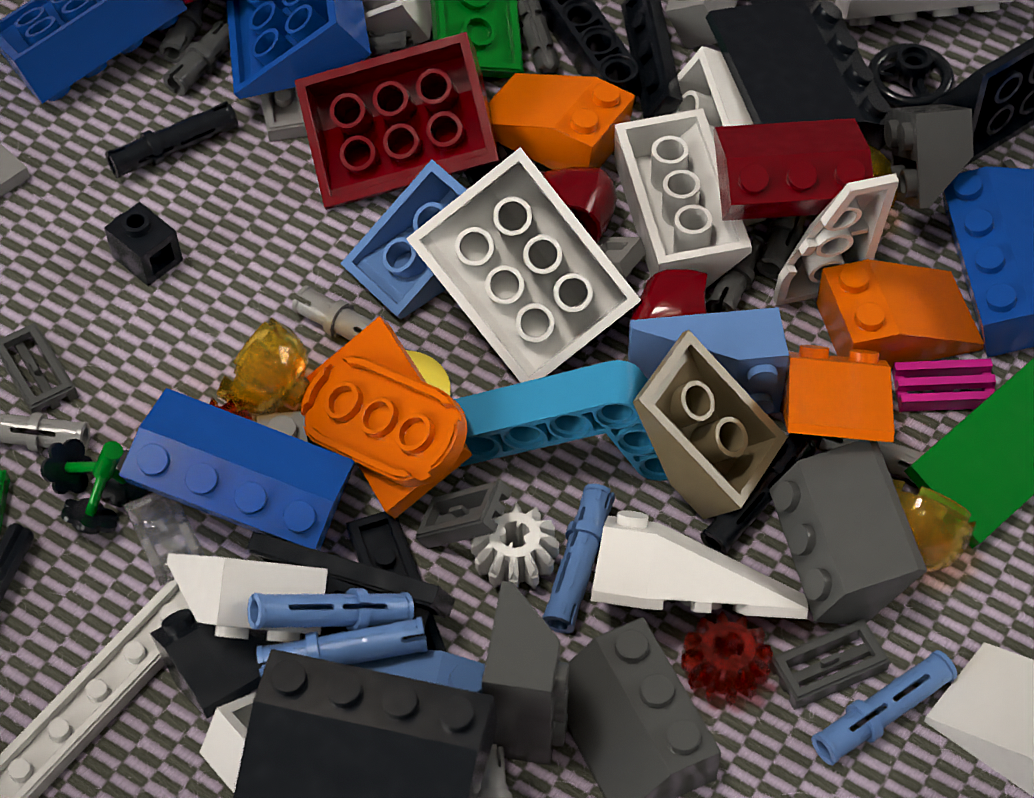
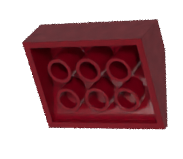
[294,32,500,210]

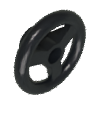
[868,43,954,108]

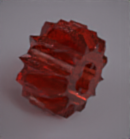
[680,611,773,707]

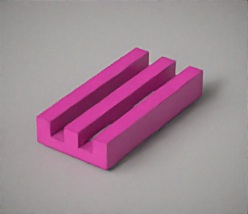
[892,358,996,412]

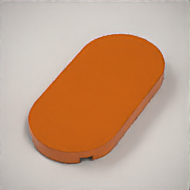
[301,355,467,487]

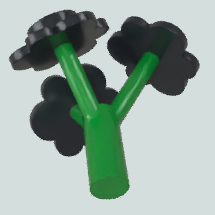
[40,439,149,534]

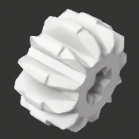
[471,502,559,589]

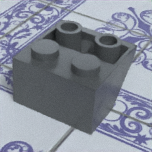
[884,104,973,209]

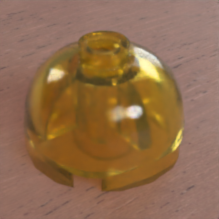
[216,317,309,417]
[892,480,977,572]

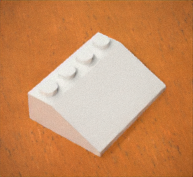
[406,147,642,383]

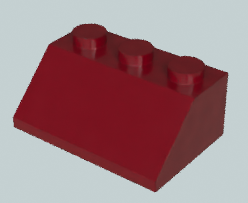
[713,118,874,221]

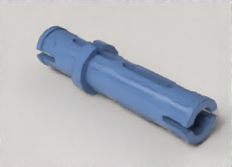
[542,484,615,633]
[247,588,414,631]
[256,616,428,677]
[811,650,957,765]

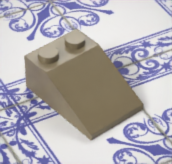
[633,330,788,520]

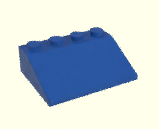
[0,0,187,104]
[226,0,371,99]
[942,166,1034,358]

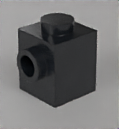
[104,202,183,286]

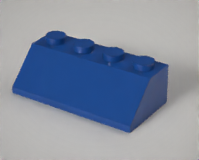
[119,388,355,551]

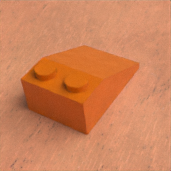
[488,73,635,170]
[816,259,984,369]
[782,345,895,443]

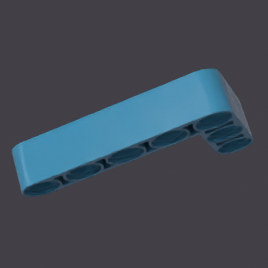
[454,360,668,481]

